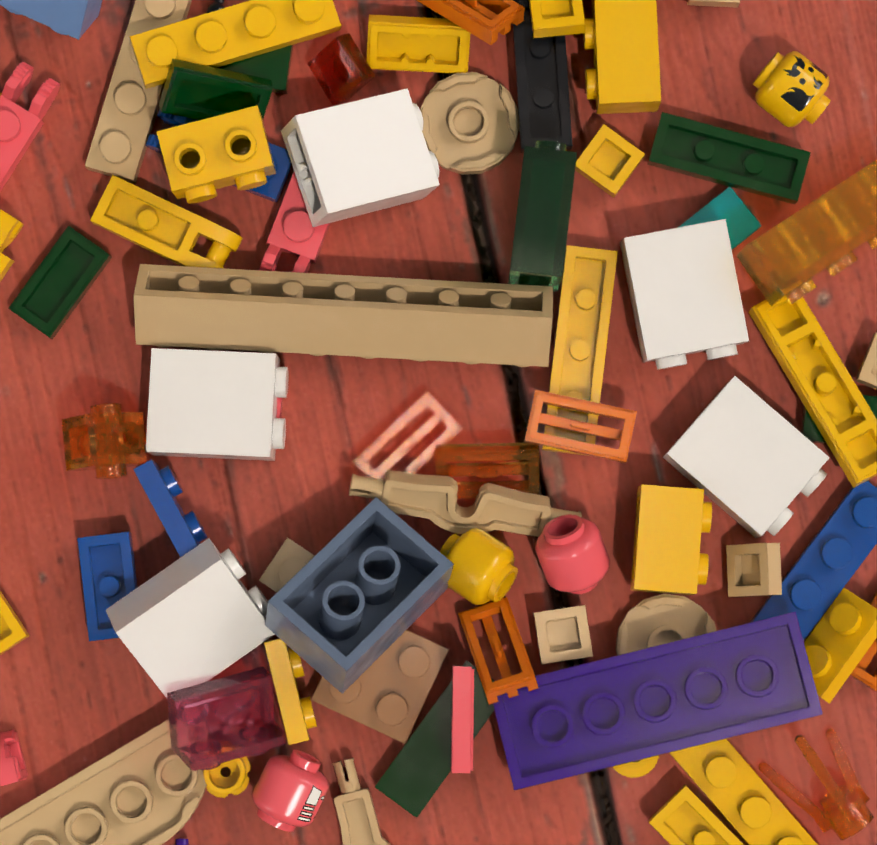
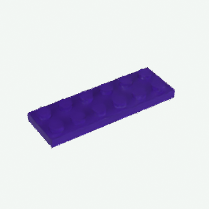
[493,611,823,791]

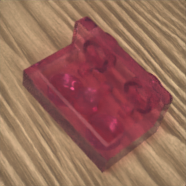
[167,666,287,771]

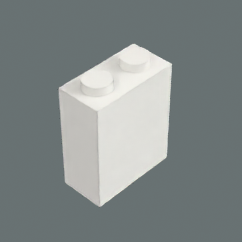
[281,88,440,227]
[620,219,749,370]
[146,348,289,461]
[663,376,830,538]
[106,538,275,706]

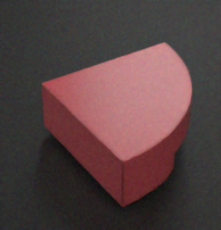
[0,729,28,786]

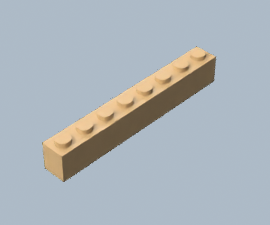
[133,264,553,367]

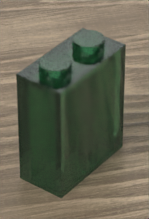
[508,140,577,291]

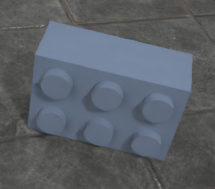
[265,497,454,694]

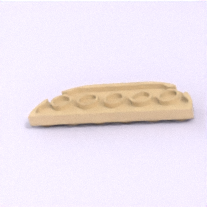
[0,703,211,845]

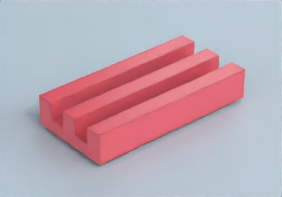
[451,666,474,773]

